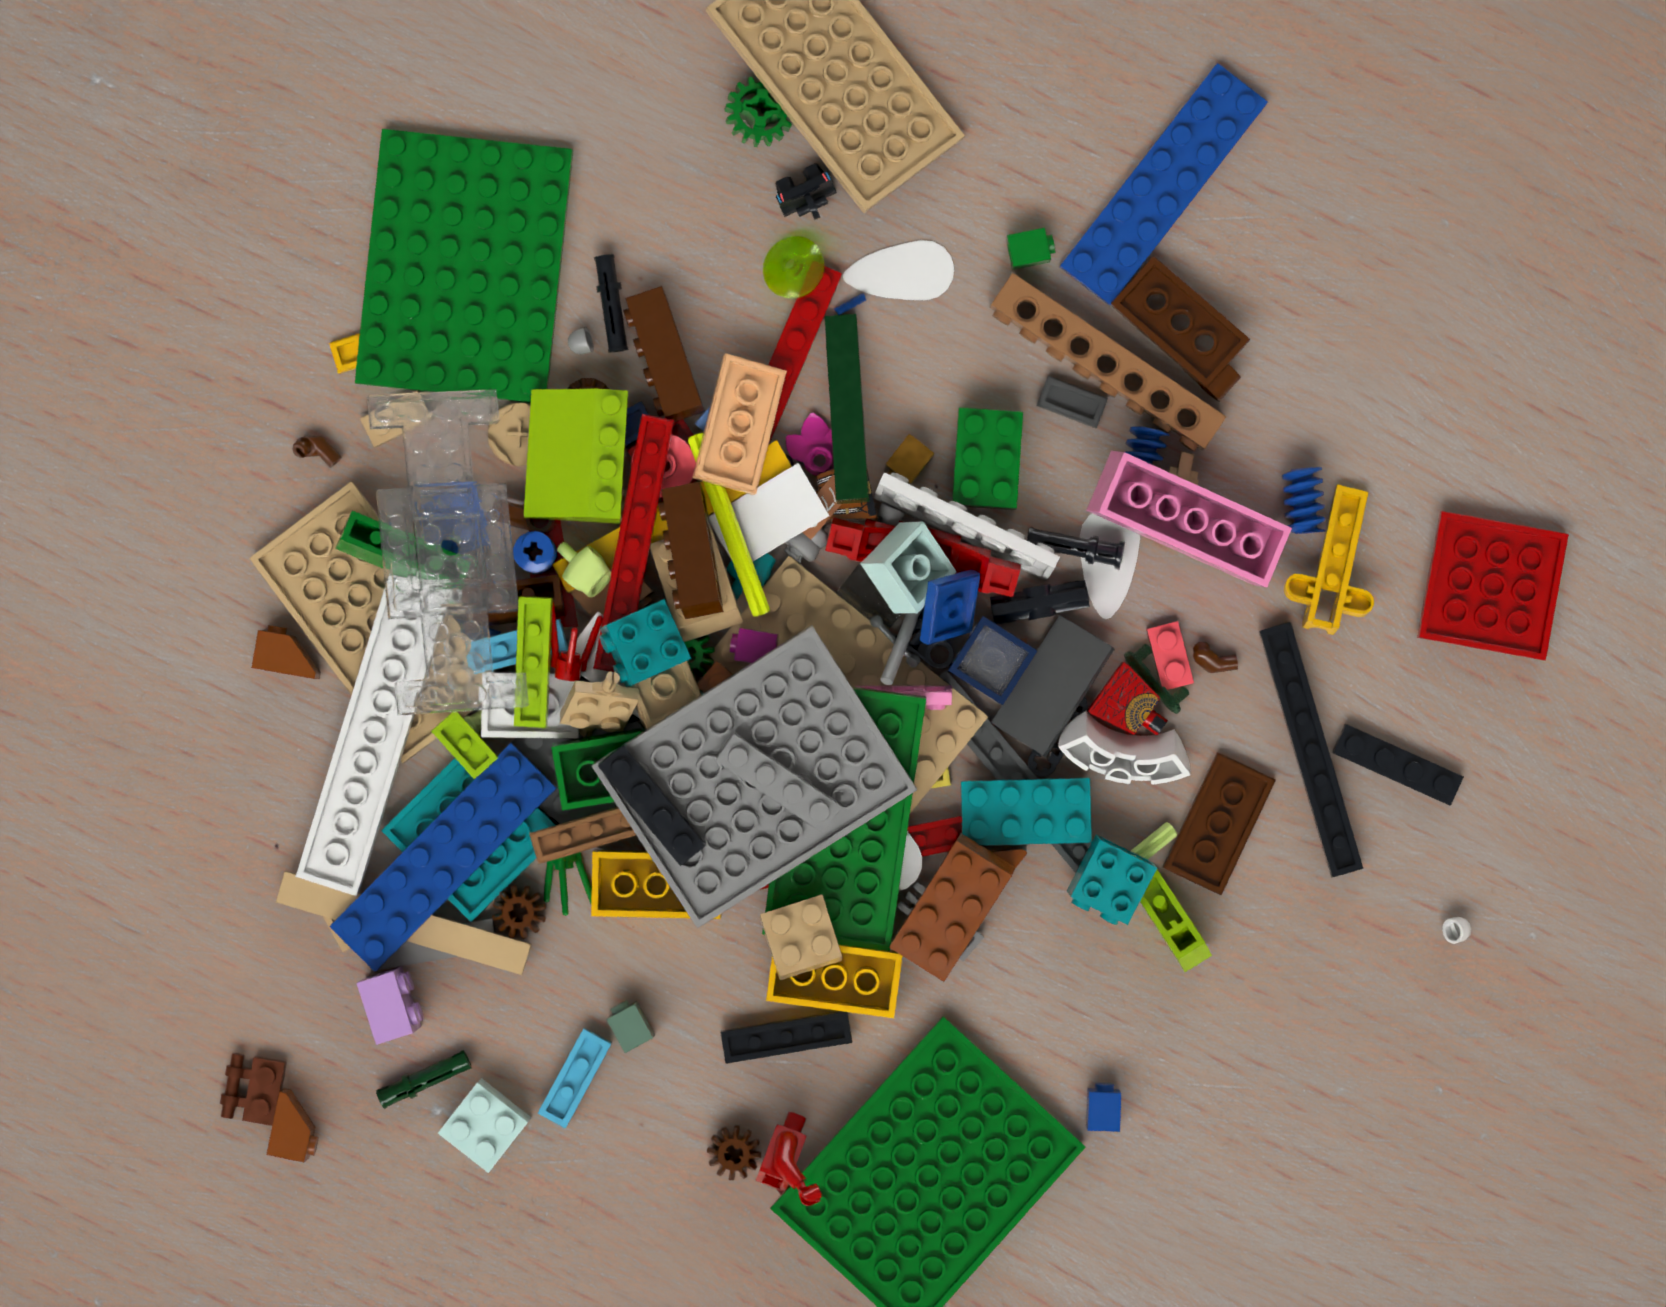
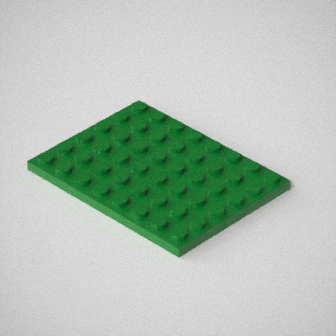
[355,129,573,403]
[770,1016,1086,1307]

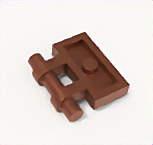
[220,1053,287,1126]

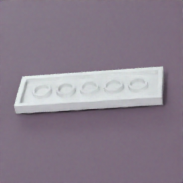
[873,472,1060,581]

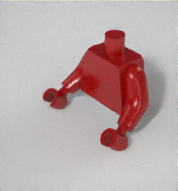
[755,1112,822,1206]

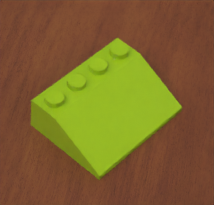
[524,389,628,524]

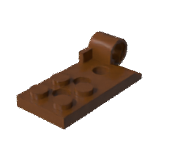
[1111,256,1250,402]

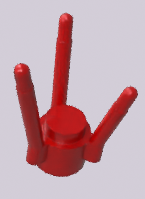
[551,602,603,681]

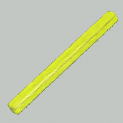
[688,433,770,617]

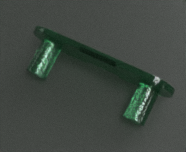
[1124,644,1190,714]

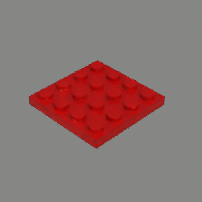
[1417,511,1569,661]

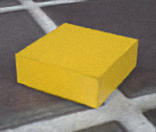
[329,333,360,374]

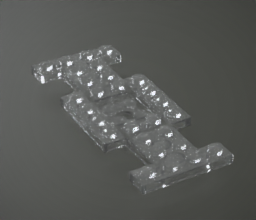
[367,389,529,716]

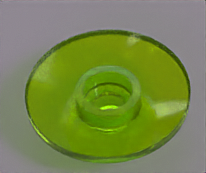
[763,236,824,299]

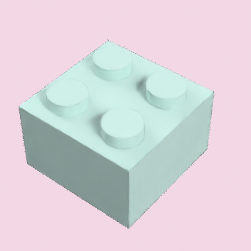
[860,522,956,613]
[438,1078,532,1173]

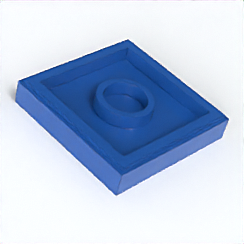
[920,569,980,645]

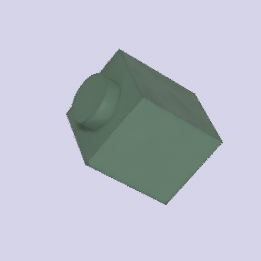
[606,1000,655,1053]

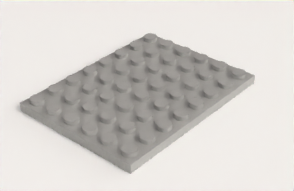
[592,625,917,928]

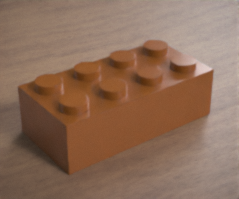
[889,833,1016,982]

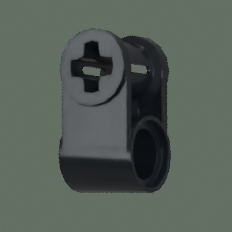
[895,618,954,669]

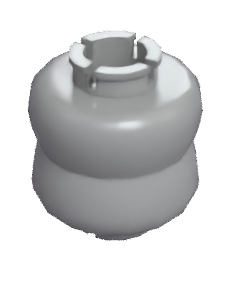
[784,524,829,562]

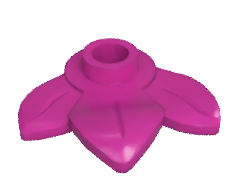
[786,413,834,476]

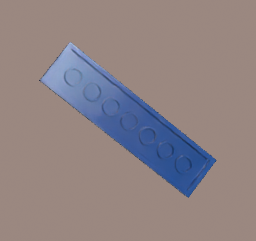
[1060,63,1268,306]
[329,743,557,972]

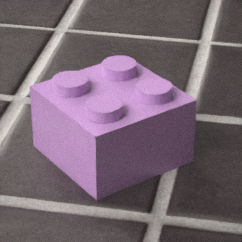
[356,966,424,1045]

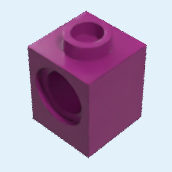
[730,628,779,663]

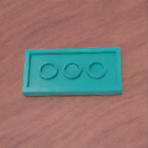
[961,778,1092,845]

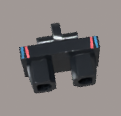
[775,163,837,220]

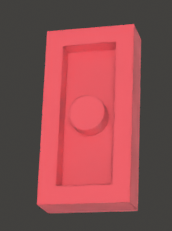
[1146,621,1194,691]

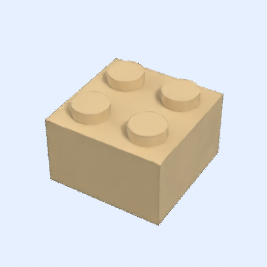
[760,895,842,980]

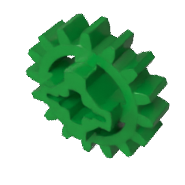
[724,77,792,147]

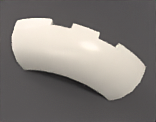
[1058,711,1191,784]

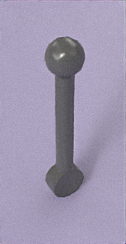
[870,615,920,668]

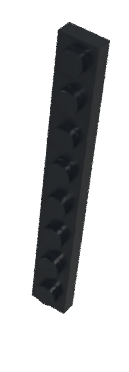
[1259,622,1364,878]

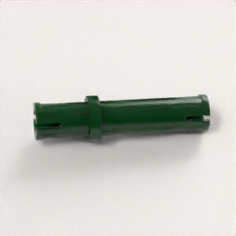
[376,1050,472,1109]

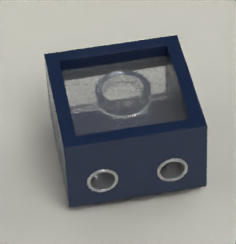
[948,616,1037,705]

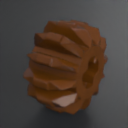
[492,885,547,939]
[707,1125,762,1180]

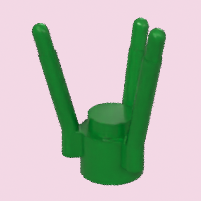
[543,852,592,916]

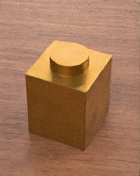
[885,434,935,485]

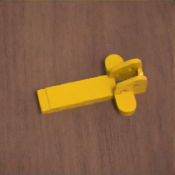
[1284,484,1374,635]

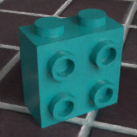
[599,599,691,687]
[1067,834,1157,925]

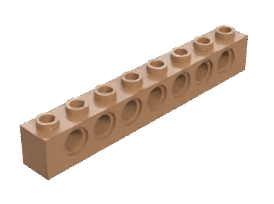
[990,273,1226,452]

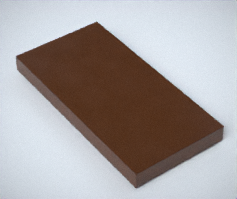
[1162,752,1276,895]

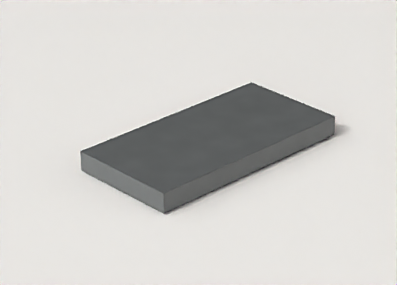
[991,615,1115,757]

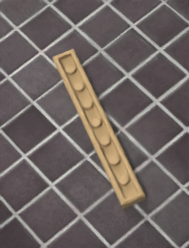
[276,871,532,975]

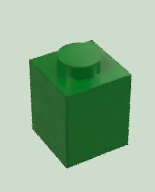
[1006,227,1056,270]

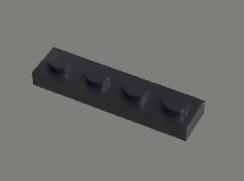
[1332,724,1464,806]
[598,743,706,866]
[720,1011,852,1064]

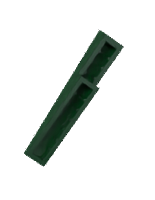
[824,314,870,504]

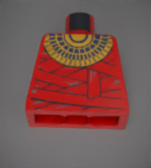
[1087,662,1168,736]

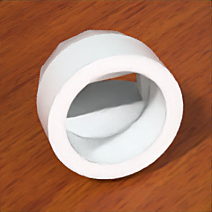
[1442,917,1471,944]

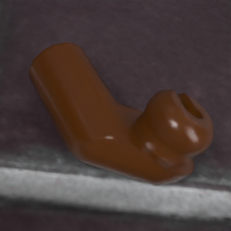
[292,436,342,468]
[1193,641,1238,673]

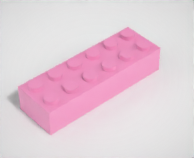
[1086,451,1292,588]

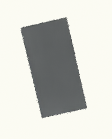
[1036,375,1108,429]

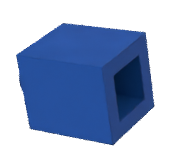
[1086,1083,1121,1132]

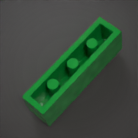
[335,510,473,598]

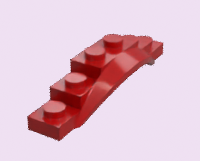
[825,517,1021,597]

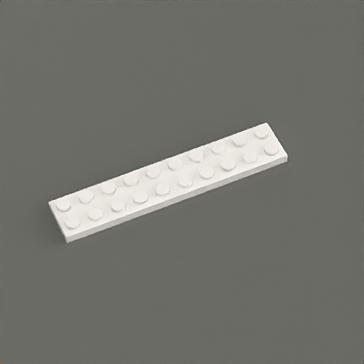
[295,570,452,896]

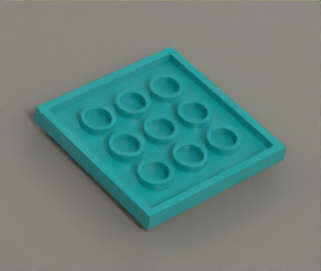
[381,758,556,922]

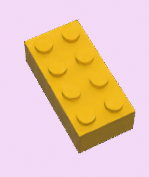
[591,850,722,919]
[766,944,903,1018]

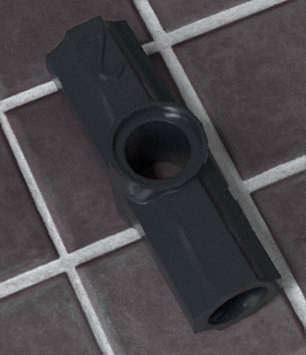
[990,580,1090,624]

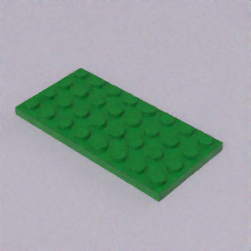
[762,687,926,951]

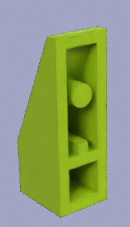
[1140,869,1212,972]

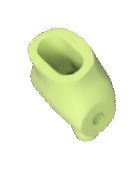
[557,542,612,597]

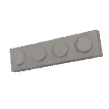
[715,732,842,834]

